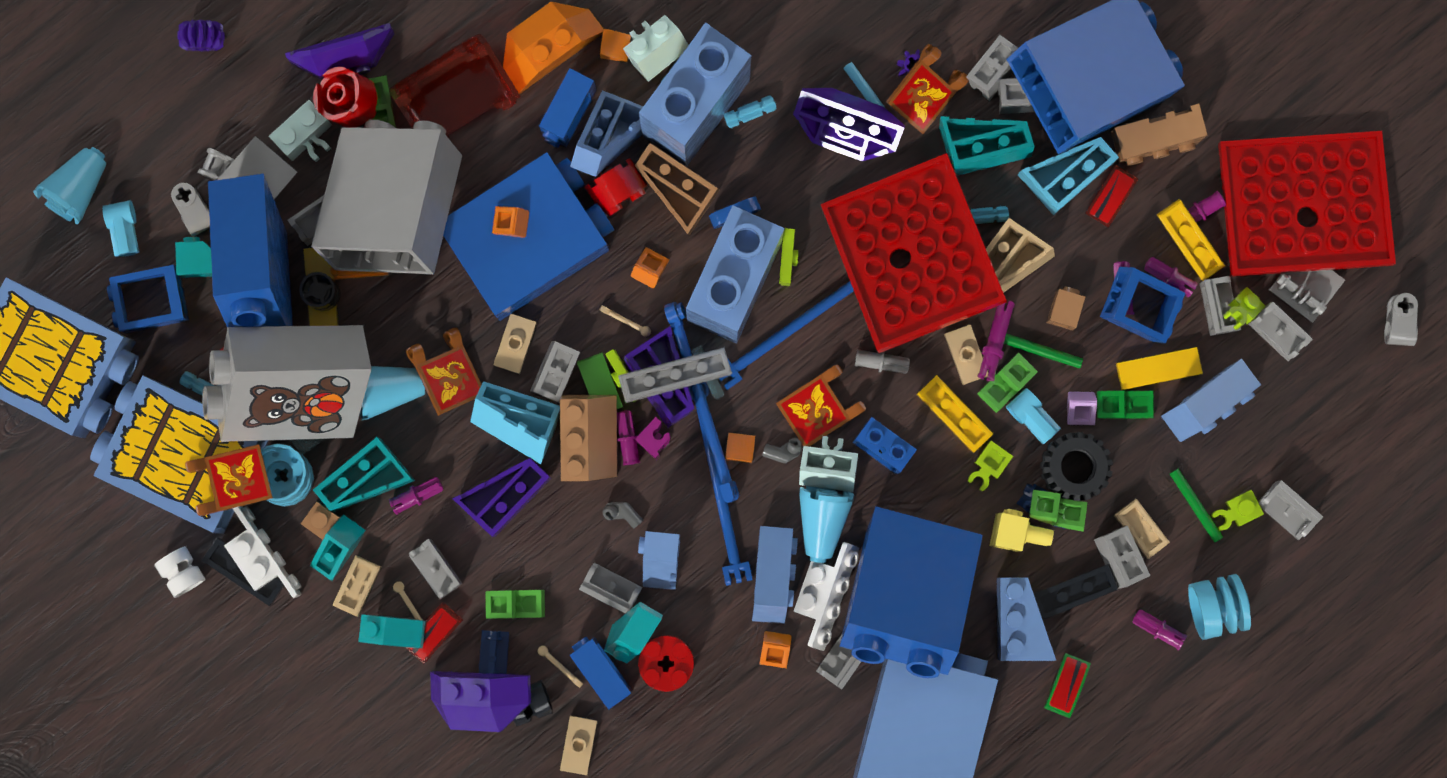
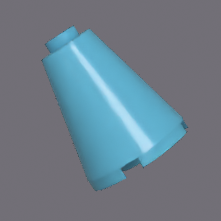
[33,147,106,224]
[359,366,425,420]
[799,486,854,563]

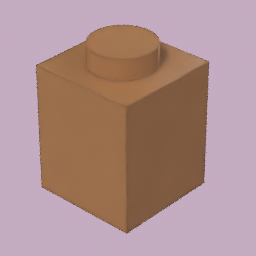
[1047,287,1085,331]
[301,502,342,540]

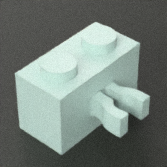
[623,15,688,82]
[269,100,332,162]
[799,436,858,492]

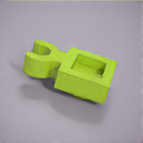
[1223,287,1265,330]
[967,441,1013,492]
[1211,490,1264,531]

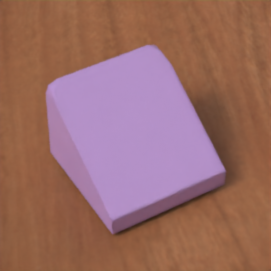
[1067,392,1097,425]

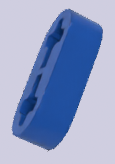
[709,196,761,229]

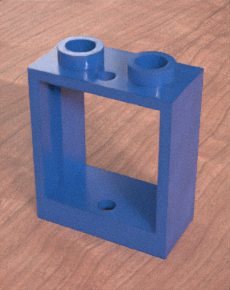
[539,68,596,148]
[107,265,189,334]
[1100,267,1185,343]
[852,417,917,474]
[570,636,633,710]

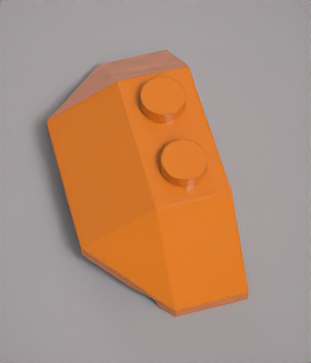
[502,2,603,95]

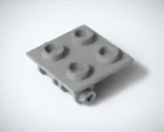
[1269,270,1345,323]

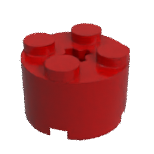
[313,67,377,128]
[585,158,648,217]
[638,635,694,692]

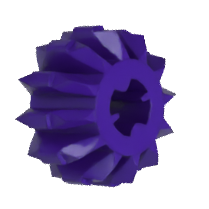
[177,20,225,52]

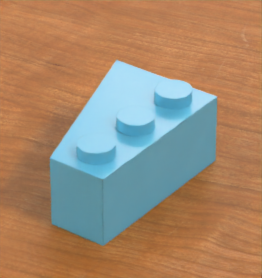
[1018,137,1119,215]
[470,381,560,464]

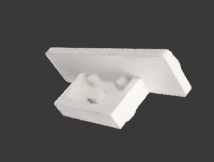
[224,506,302,598]
[794,542,859,651]

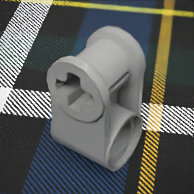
[197,148,235,181]
[171,183,210,237]
[1384,293,1418,346]

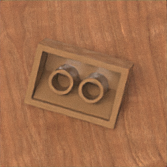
[560,395,617,481]

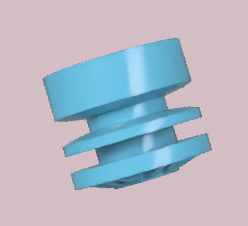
[261,444,314,507]
[1188,574,1251,640]

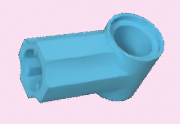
[102,200,139,257]
[1006,388,1061,444]

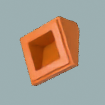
[600,29,631,62]
[492,206,529,238]
[631,247,670,288]
[725,433,755,463]
[760,631,791,669]

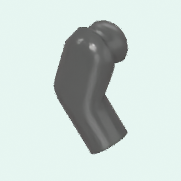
[762,438,802,463]
[602,502,644,529]

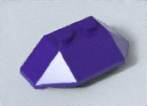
[285,23,394,80]
[794,88,905,161]
[430,671,531,732]

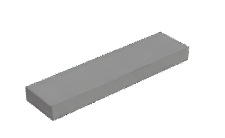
[618,348,732,403]

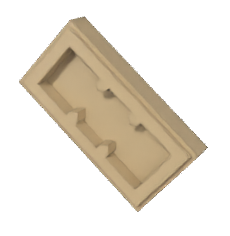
[493,314,537,374]
[944,325,988,385]
[1114,499,1170,559]
[333,555,381,617]
[560,715,597,775]

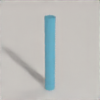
[843,62,886,109]

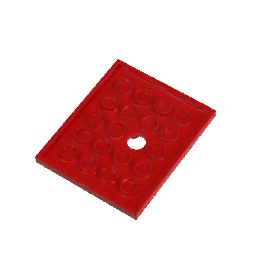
[1218,131,1396,276]
[821,153,1007,353]

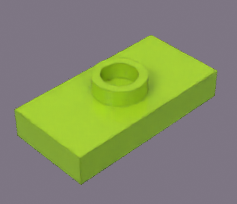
[779,228,798,286]
[605,349,638,402]

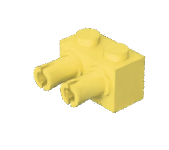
[989,509,1054,552]

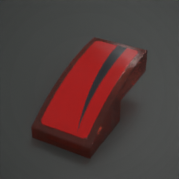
[1085,164,1138,228]
[405,602,463,664]

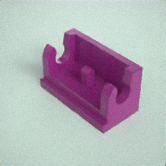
[635,417,670,460]

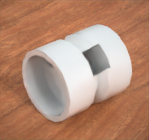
[155,546,205,598]

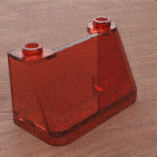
[389,34,521,139]

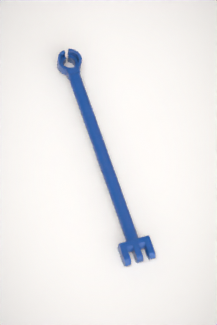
[719,281,854,390]
[664,302,740,503]
[688,382,753,586]

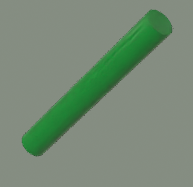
[1004,333,1083,369]
[1169,468,1223,543]

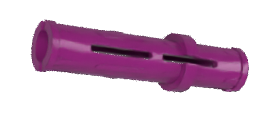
[977,301,1015,381]

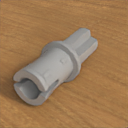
[855,349,910,374]

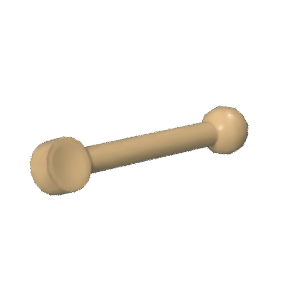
[599,305,651,337]
[393,582,427,625]
[538,646,583,688]

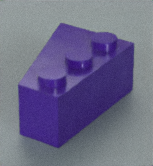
[622,326,694,428]
[453,458,551,537]

